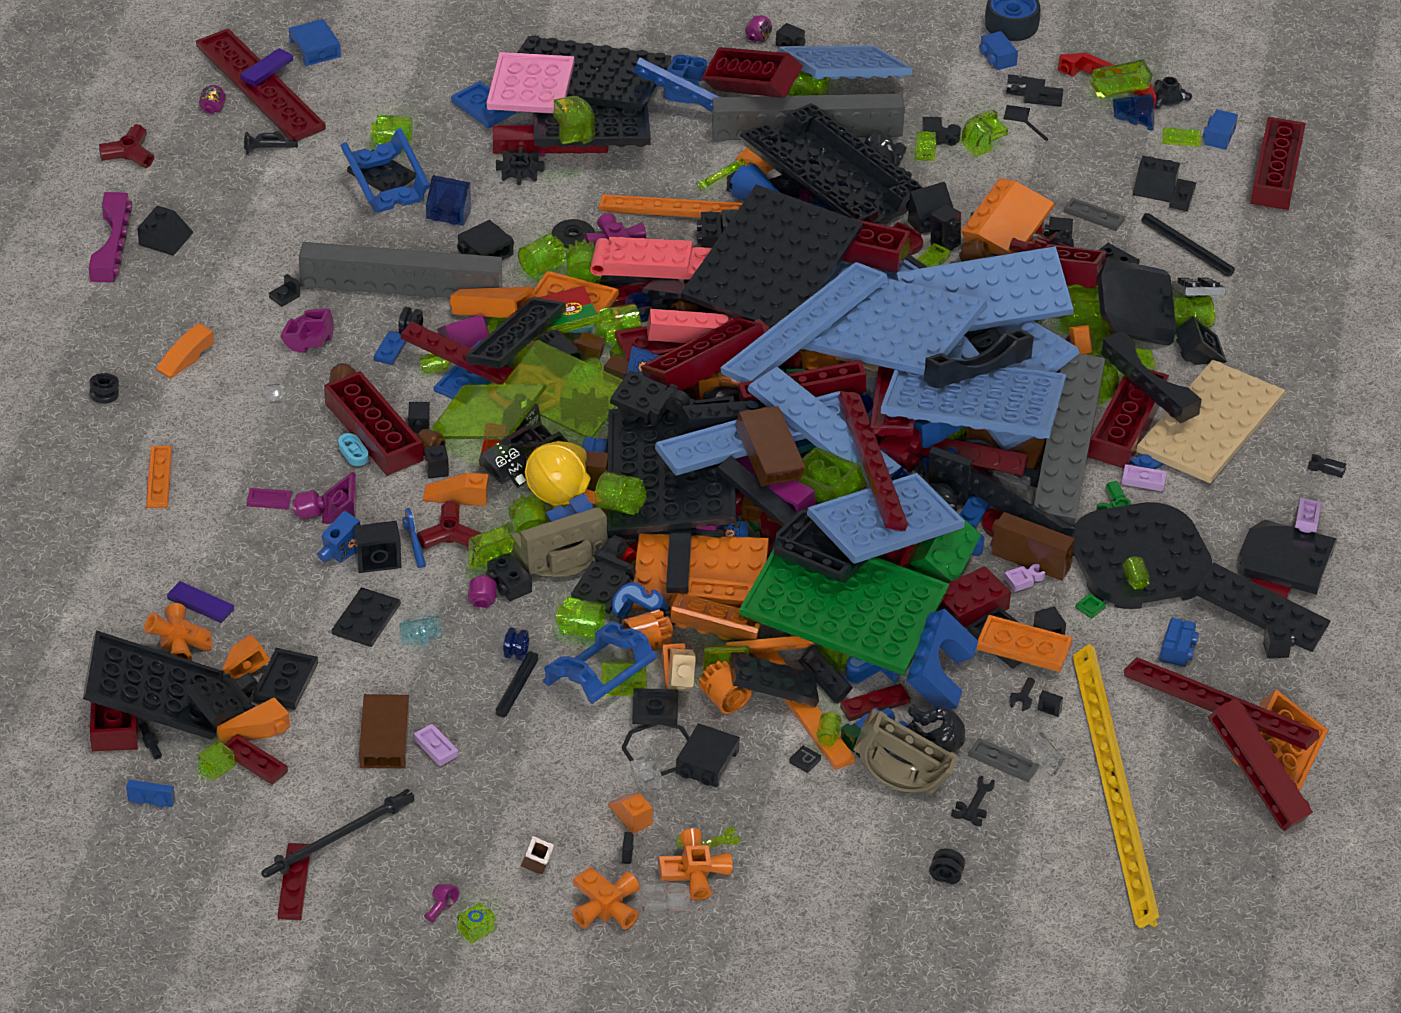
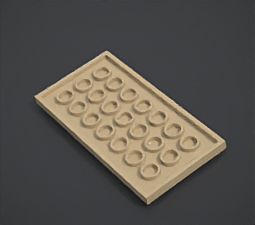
[1136,360,1286,484]

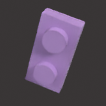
[1122,464,1167,491]
[414,724,458,766]

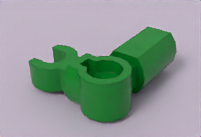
[1096,481,1131,511]

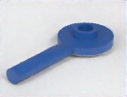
[402,508,426,568]

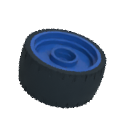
[985,0,1041,41]

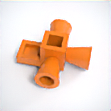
[144,603,213,660]
[657,828,732,900]
[572,866,640,930]

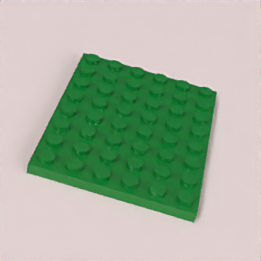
[739,549,949,676]

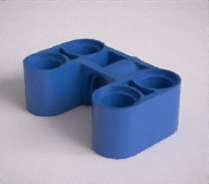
[664,55,707,103]

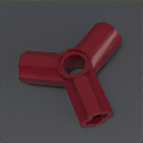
[99,124,154,168]
[417,501,482,550]

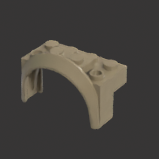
[511,507,608,578]
[853,709,958,795]

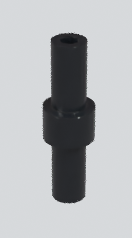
[139,722,162,759]

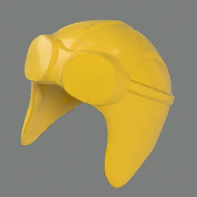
[525,441,591,508]

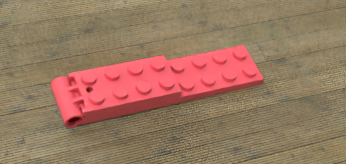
[590,237,712,279]

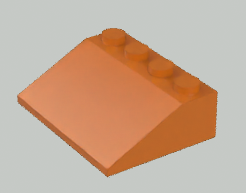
[961,178,1055,255]
[671,593,762,641]
[1232,689,1328,791]

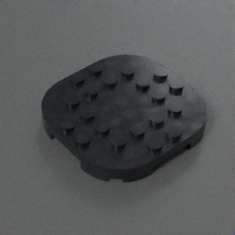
[1072,502,1212,609]

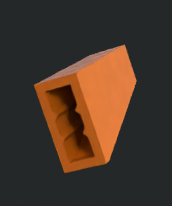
[450,287,534,318]

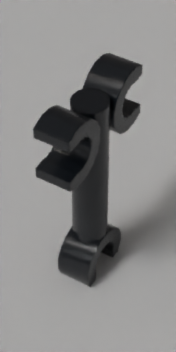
[951,776,995,826]

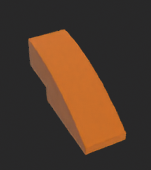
[156,323,214,379]

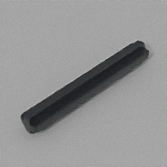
[495,651,539,717]

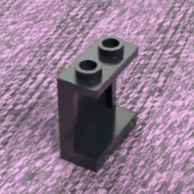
[676,723,740,788]

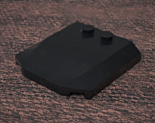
[1097,258,1177,345]
[774,509,869,583]
[1238,520,1337,595]

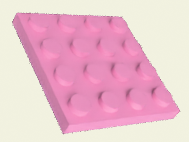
[486,52,575,114]

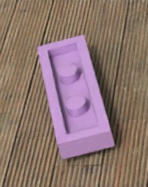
[1295,498,1321,533]

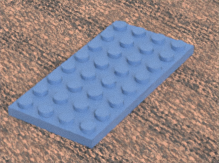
[897,246,1073,331]

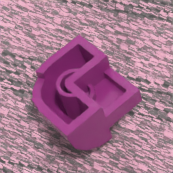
[280,309,334,353]

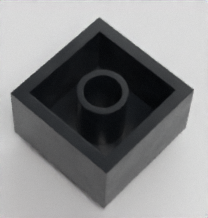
[353,520,402,573]

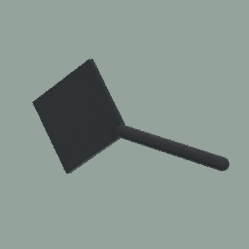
[1003,105,1048,141]

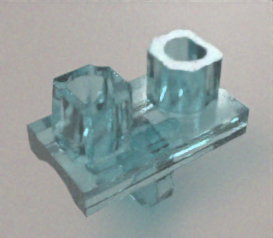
[399,615,442,646]

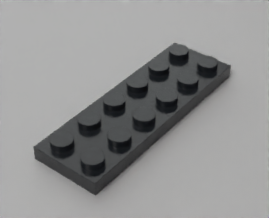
[465,297,566,369]
[1195,563,1331,652]

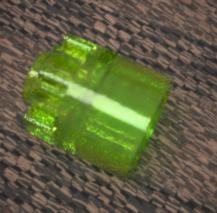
[371,115,412,145]
[518,233,566,279]
[565,239,601,283]
[1173,295,1215,328]
[595,303,641,344]
[595,471,646,515]
[508,494,549,535]
[555,596,606,640]

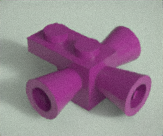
[584,213,647,253]

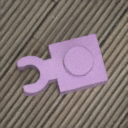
[1004,564,1045,592]

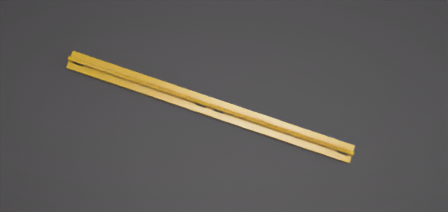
[1072,644,1160,928]

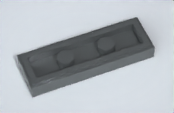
[1063,198,1125,231]
[968,738,1039,782]

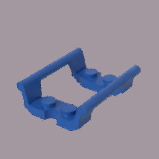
[341,128,431,213]
[543,621,657,704]

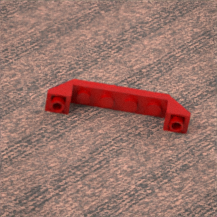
[1058,53,1157,112]

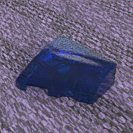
[1113,94,1155,130]

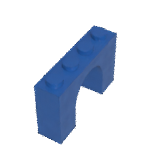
[906,609,978,710]

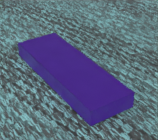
[241,48,293,86]
[167,581,234,623]

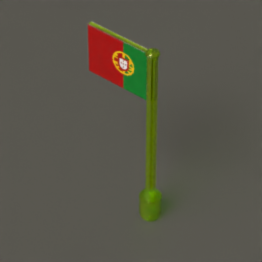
[419,286,603,374]

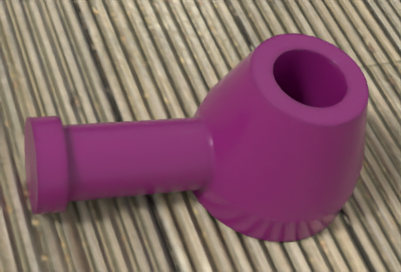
[424,884,459,923]

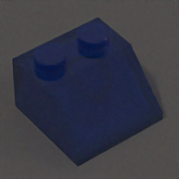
[426,175,471,226]

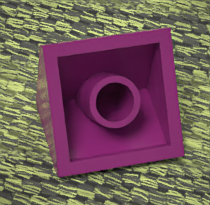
[437,314,489,349]
[322,471,357,524]

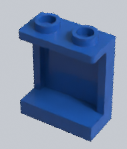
[289,19,341,66]

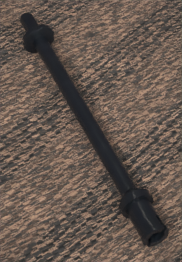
[261,789,414,878]

